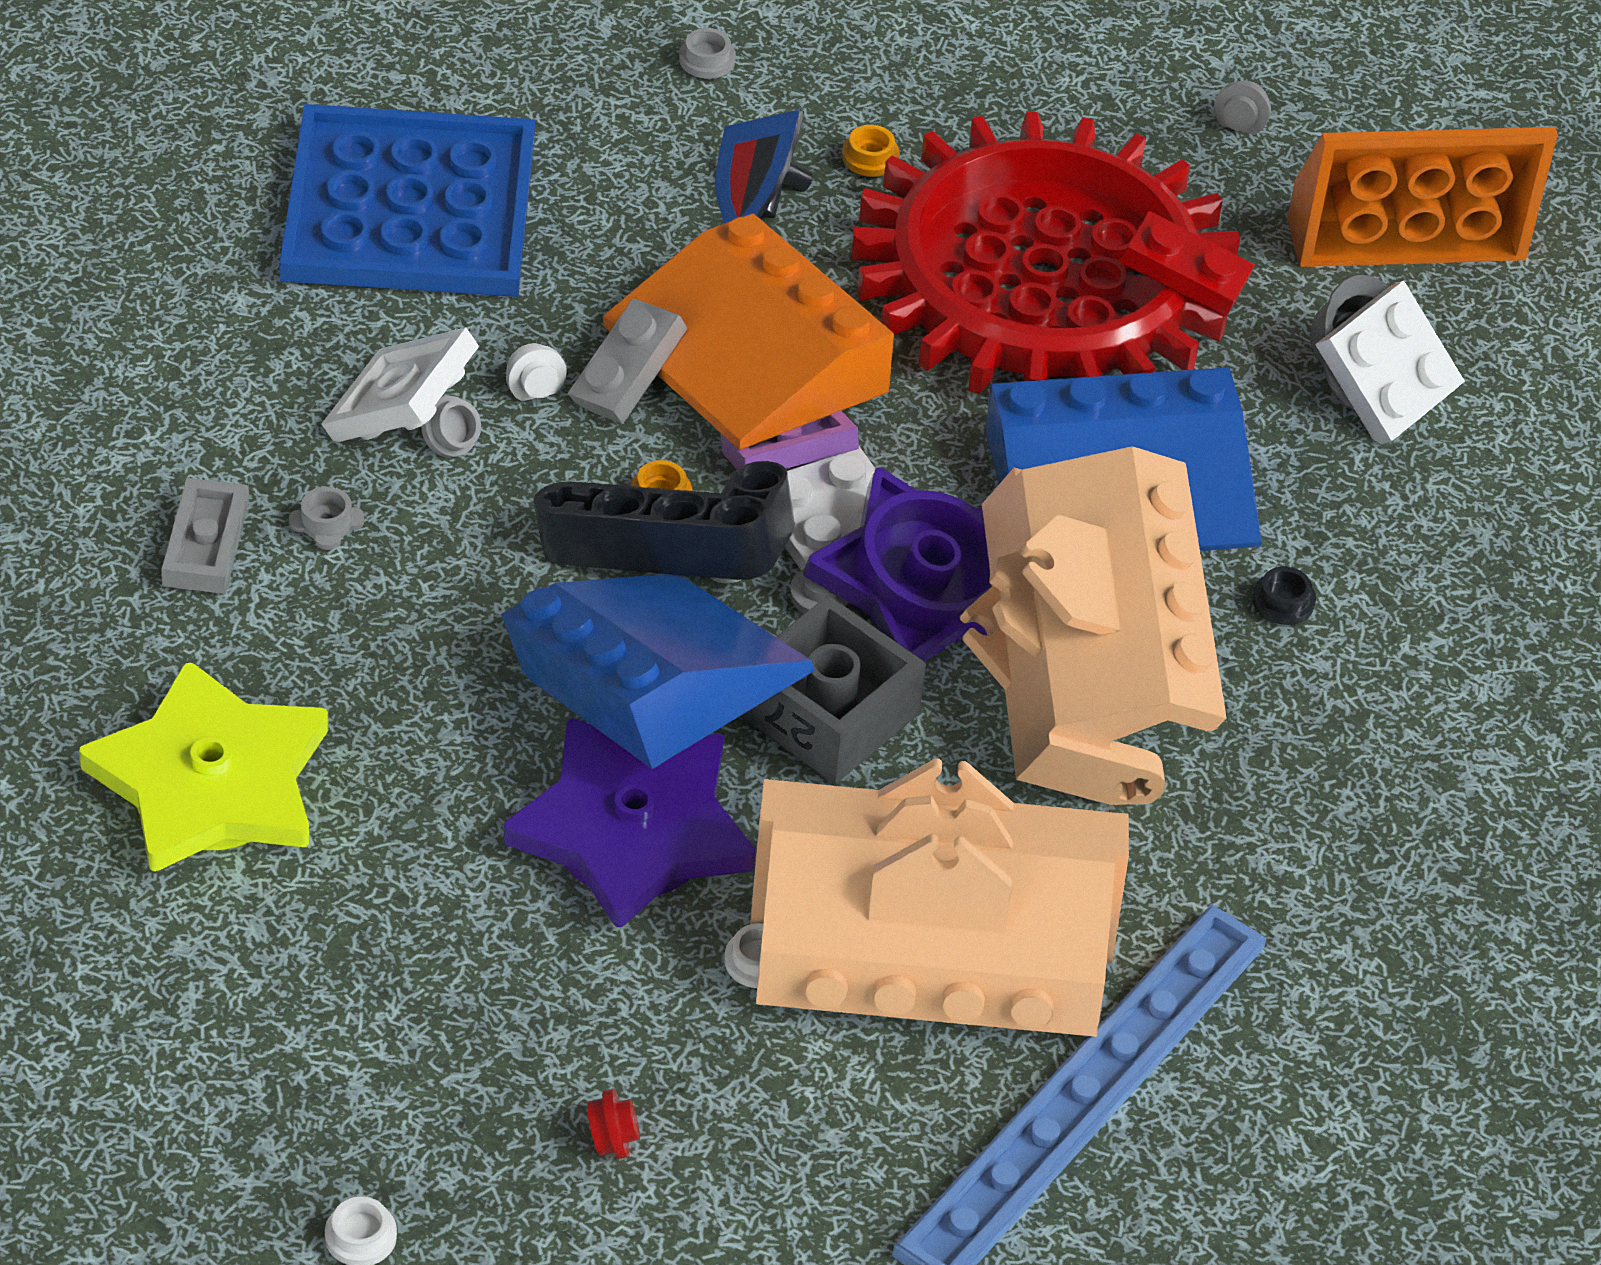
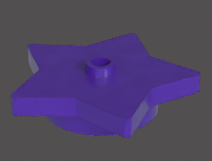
[803,467,992,662]
[504,718,756,927]

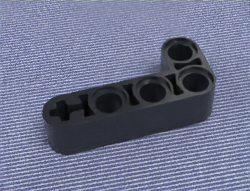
[533,461,795,580]

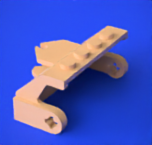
[960,446,1226,805]
[750,759,1129,1037]

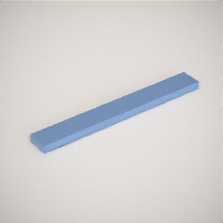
[892,904,1266,1265]

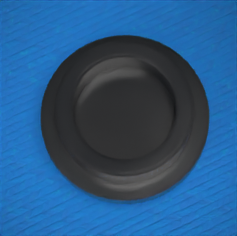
[1253,566,1316,625]

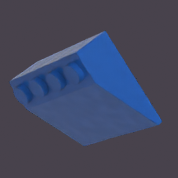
[985,367,1262,551]
[501,574,815,769]

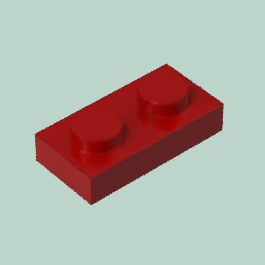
[1121,211,1255,317]

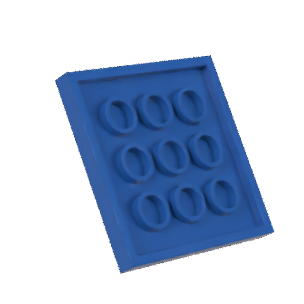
[279,104,535,297]

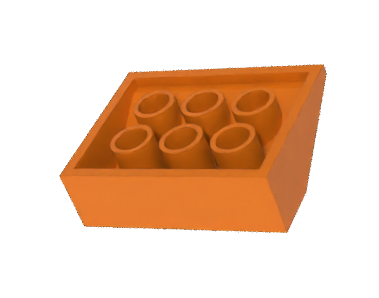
[1287,127,1558,267]
[603,213,894,450]

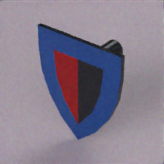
[715,109,813,224]

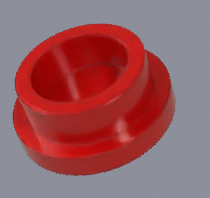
[587,1088,640,1159]

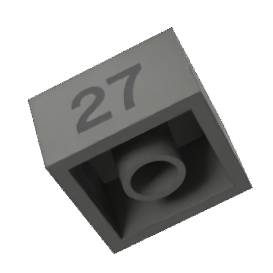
[740,595,926,785]

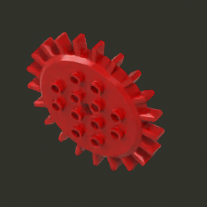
[851,112,1240,394]

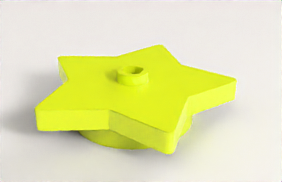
[79,663,328,871]

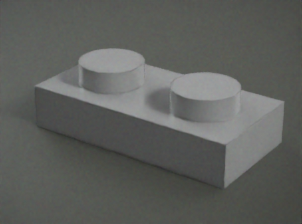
[568,298,688,424]
[161,478,249,594]

